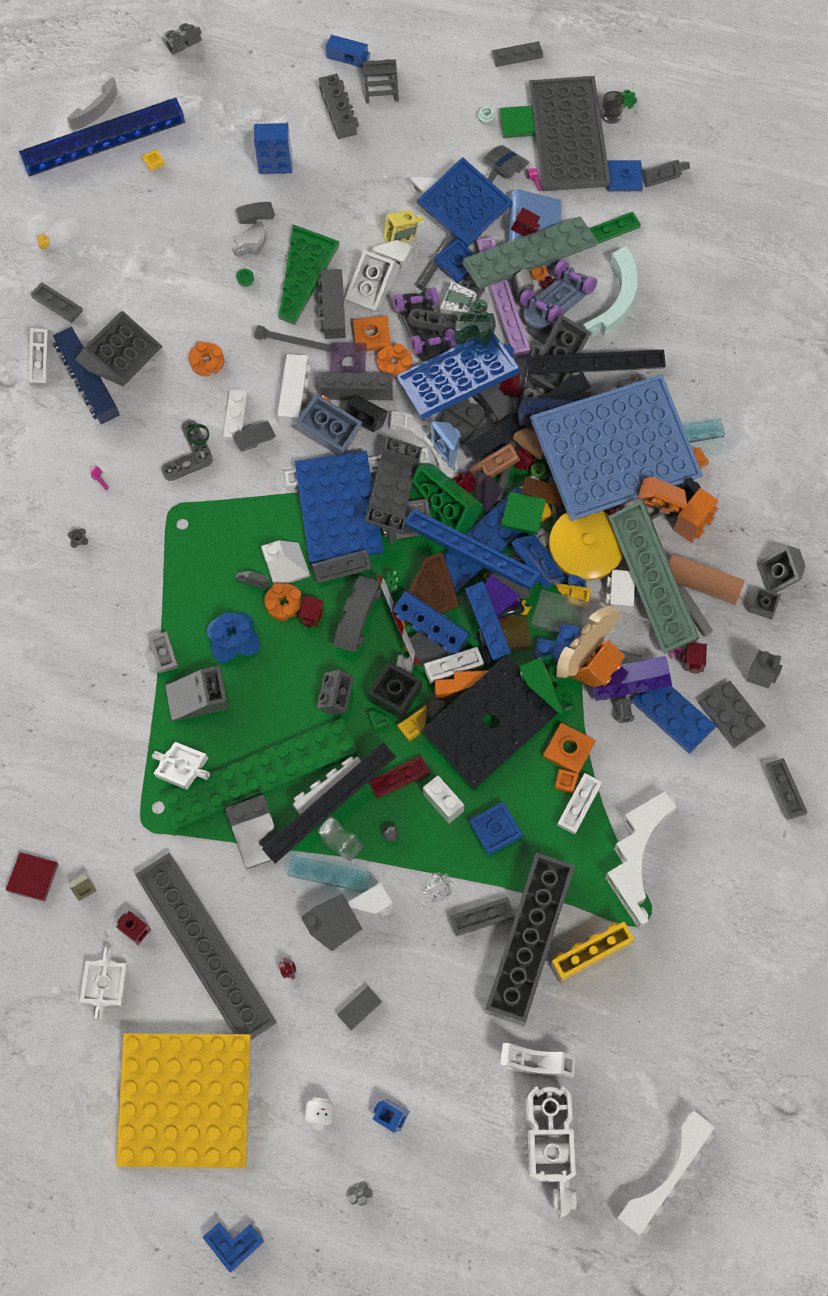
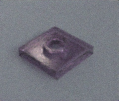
[330,342,367,373]

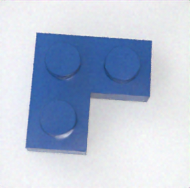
[534,624,581,663]
[202,1222,265,1273]

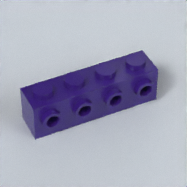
[592,656,672,701]

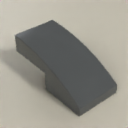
[236,202,275,224]
[233,421,276,452]

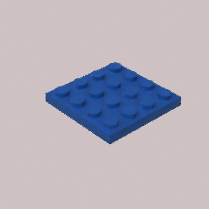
[417,157,513,247]

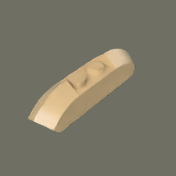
[557,606,620,678]

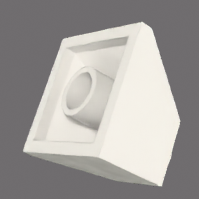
[261,540,310,584]

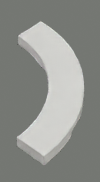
[390,411,458,481]

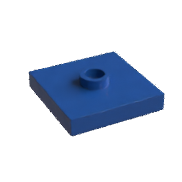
[607,160,643,192]
[433,238,475,284]
[469,802,523,856]

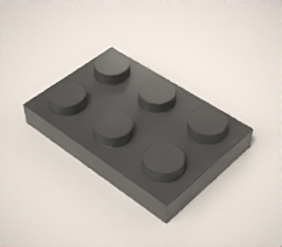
[698,681,766,749]

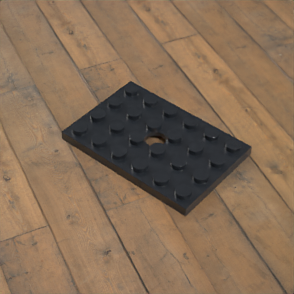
[420,655,558,790]

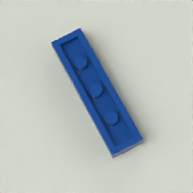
[465,582,512,661]

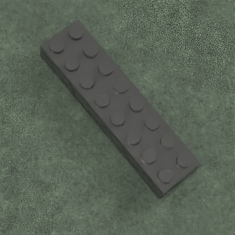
[485,852,575,1027]

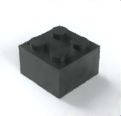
[368,662,422,720]

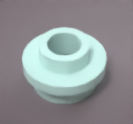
[478,107,495,123]

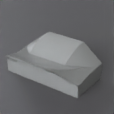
[145,631,179,673]

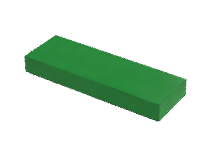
[589,212,641,244]

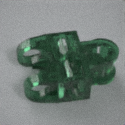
[455,300,496,345]

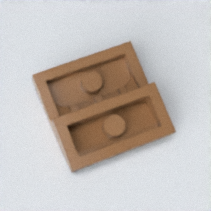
[513,428,545,460]

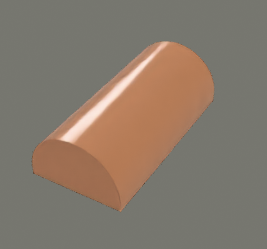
[669,554,745,605]

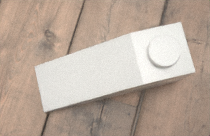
[28,328,53,383]

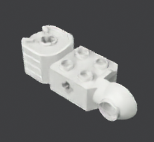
[526,1086,577,1219]

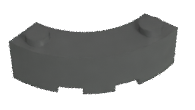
[474,383,517,425]
[333,576,383,652]

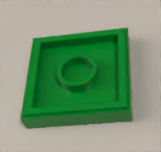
[500,105,535,138]
[501,492,546,535]

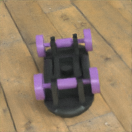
[393,288,457,362]

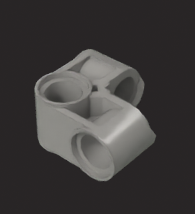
[510,269,534,300]

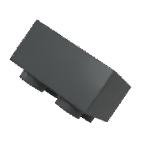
[749,587,781,620]

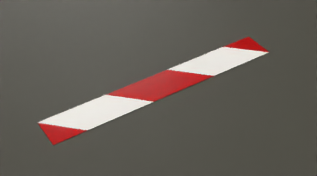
[376,574,420,665]

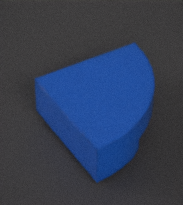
[567,574,587,587]

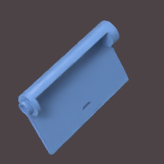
[509,189,561,268]

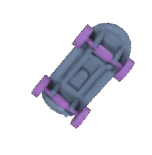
[520,260,598,329]

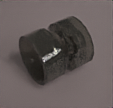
[601,91,625,124]

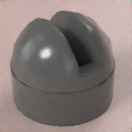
[383,825,398,842]

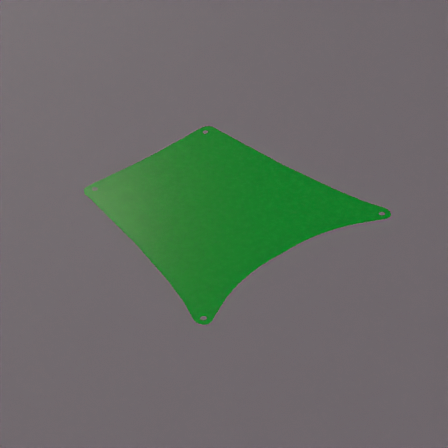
[140,458,652,927]

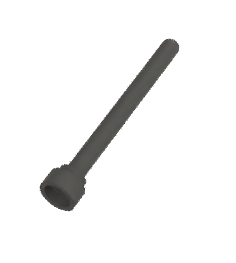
[255,325,338,353]

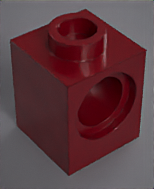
[511,207,540,236]
[299,596,325,628]

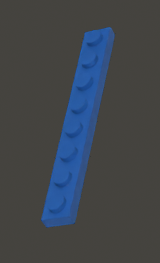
[404,509,540,590]

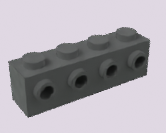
[318,73,359,139]
[318,269,346,339]
[320,372,393,401]

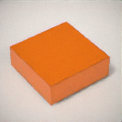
[554,769,578,794]

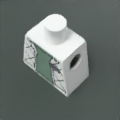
[440,282,484,318]

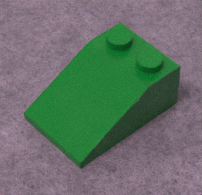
[520,654,576,714]

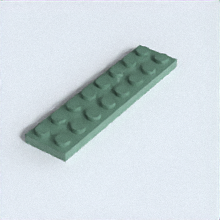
[462,216,598,289]
[608,500,700,654]

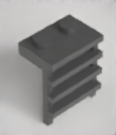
[363,59,399,104]

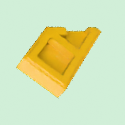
[556,584,591,608]

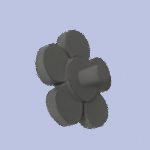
[348,1183,373,1206]

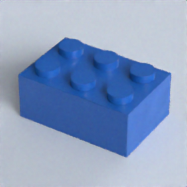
[254,123,293,174]

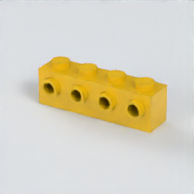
[550,922,635,983]

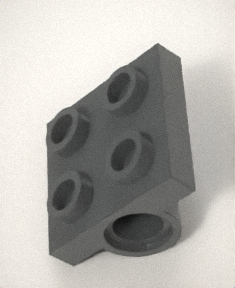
[161,23,202,55]

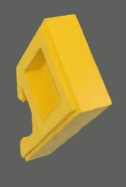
[397,705,428,742]

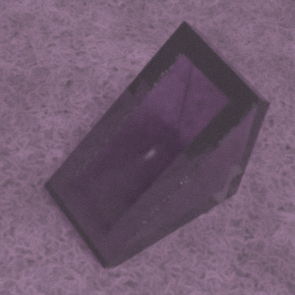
[474,471,503,511]

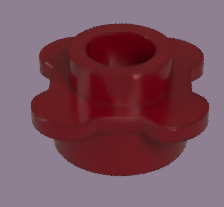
[279,958,297,979]

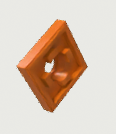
[353,316,391,352]
[543,723,596,774]

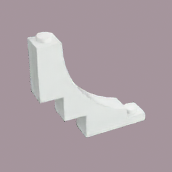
[605,791,676,929]

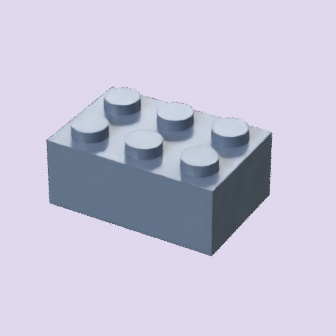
[296,393,363,455]

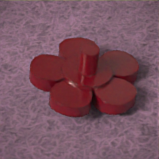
[540,276,558,290]

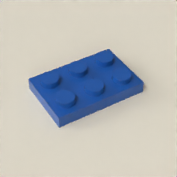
[512,534,568,588]

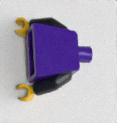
[475,573,532,620]

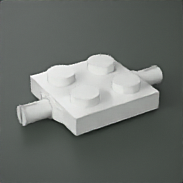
[152,742,210,790]
[80,947,128,1020]

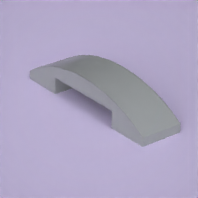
[67,77,118,131]

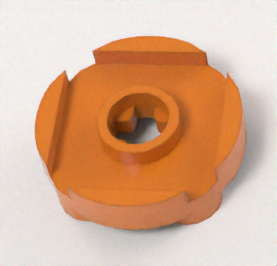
[188,341,225,376]
[377,343,412,379]
[264,583,303,621]

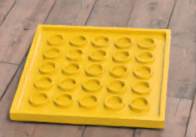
[116,1033,251,1168]

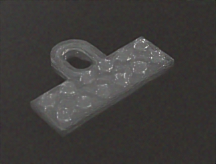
[531,590,651,658]

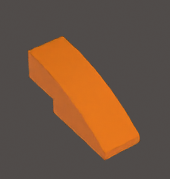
[435,671,488,701]

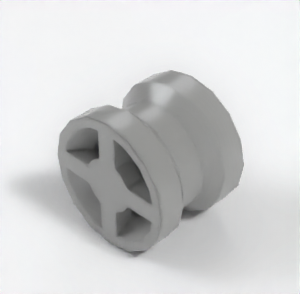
[396,654,414,675]

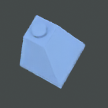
[431,421,461,469]

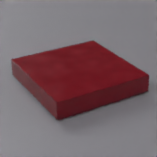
[6,852,59,902]

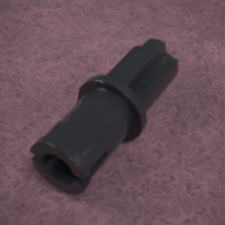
[476,629,495,667]

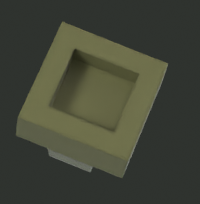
[68,873,97,901]

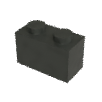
[345,395,388,432]

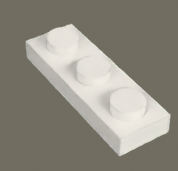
[223,390,248,441]
[423,647,484,684]
[557,773,602,835]

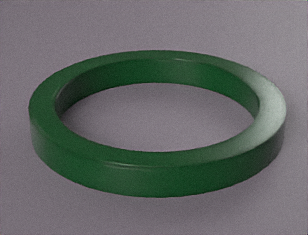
[187,424,210,445]

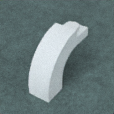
[501,1043,576,1078]

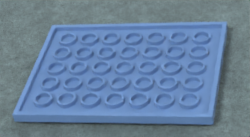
[530,374,703,522]

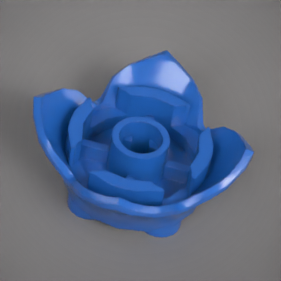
[207,612,260,663]

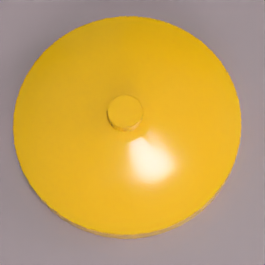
[549,511,623,581]

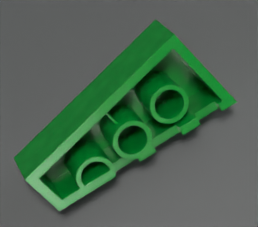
[412,464,483,535]

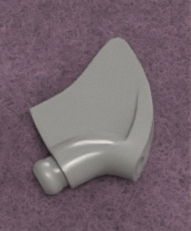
[233,221,266,256]

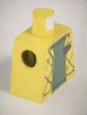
[383,210,424,243]

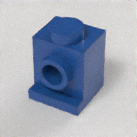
[372,1099,410,1133]

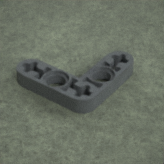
[162,420,213,481]

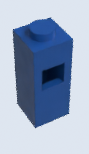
[326,34,370,68]

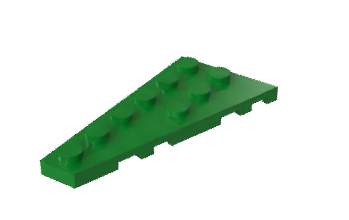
[279,224,340,325]

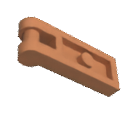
[468,443,520,487]

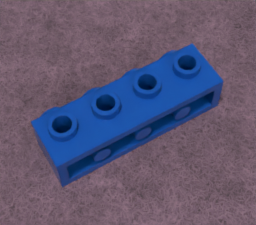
[392,591,471,654]

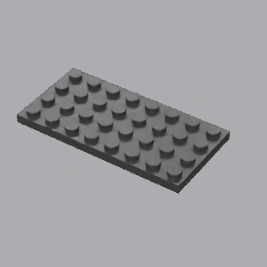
[529,76,610,191]

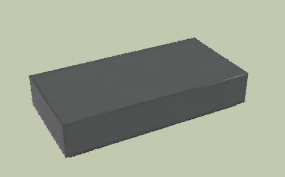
[337,986,382,1031]

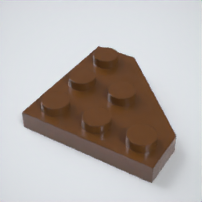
[405,552,461,626]

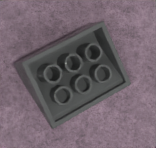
[75,311,163,387]

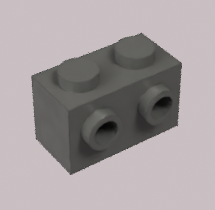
[317,670,354,716]

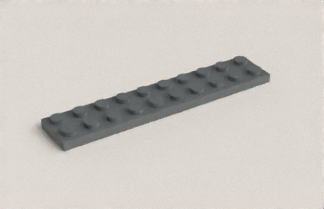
[135,853,277,1040]

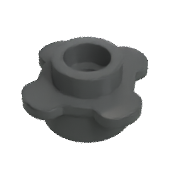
[68,529,89,548]

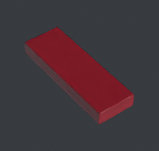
[369,756,430,800]

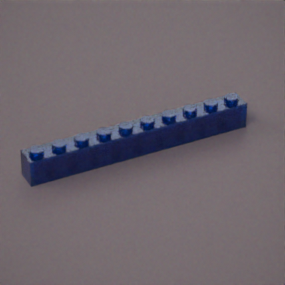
[19,97,185,177]

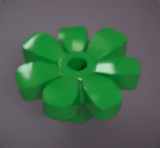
[616,89,637,109]
[384,571,404,595]

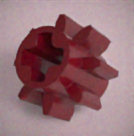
[514,449,536,471]
[454,471,477,493]

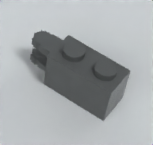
[746,650,783,689]

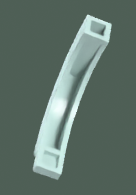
[583,246,638,337]

